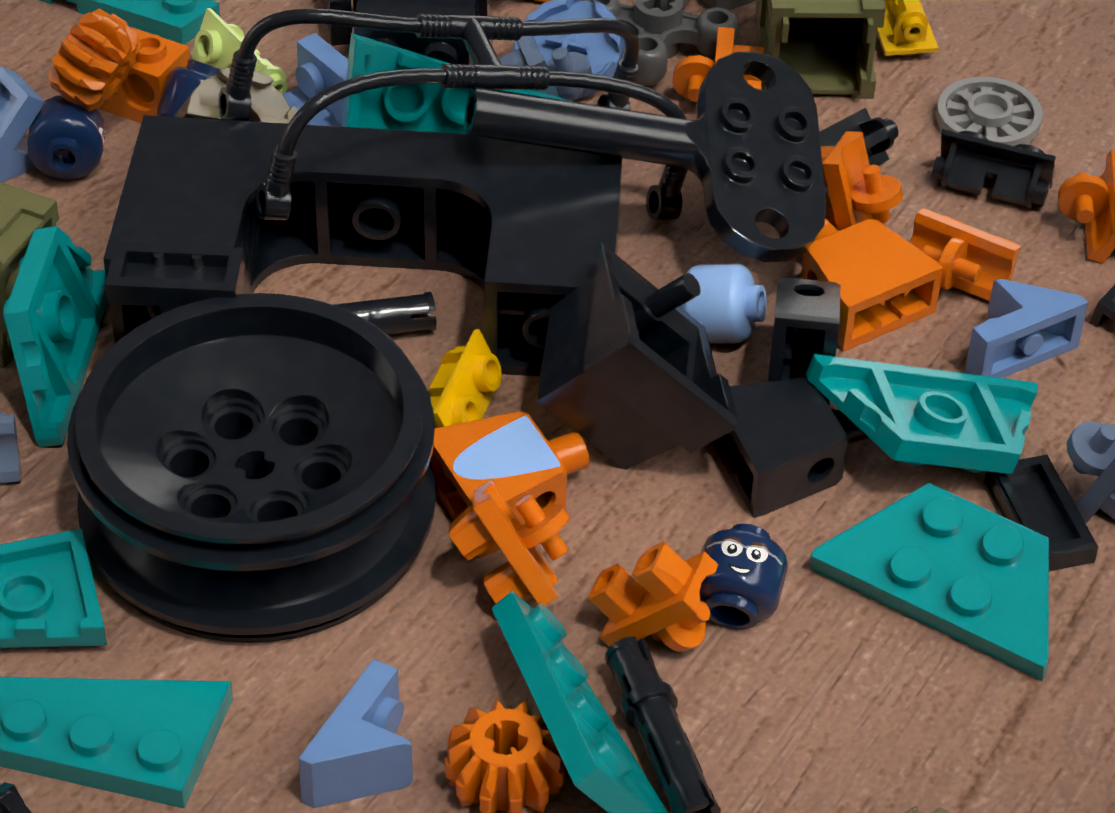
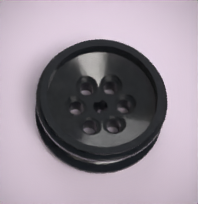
[67,293,436,643]

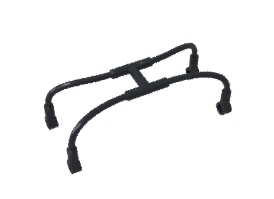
[218,9,688,220]

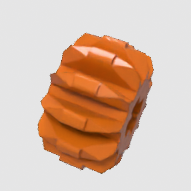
[48,8,141,112]
[445,697,565,813]

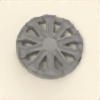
[936,77,1043,146]

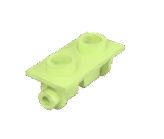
[191,8,288,94]

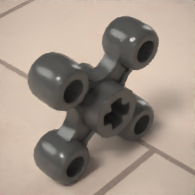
[581,0,738,86]

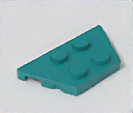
[3,226,108,447]
[806,354,1038,474]
[810,483,1049,681]

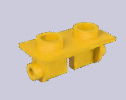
[877,0,939,56]
[428,329,503,428]

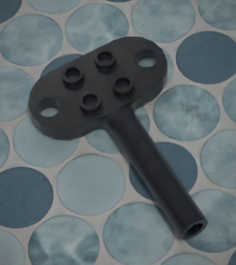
[464,52,827,262]

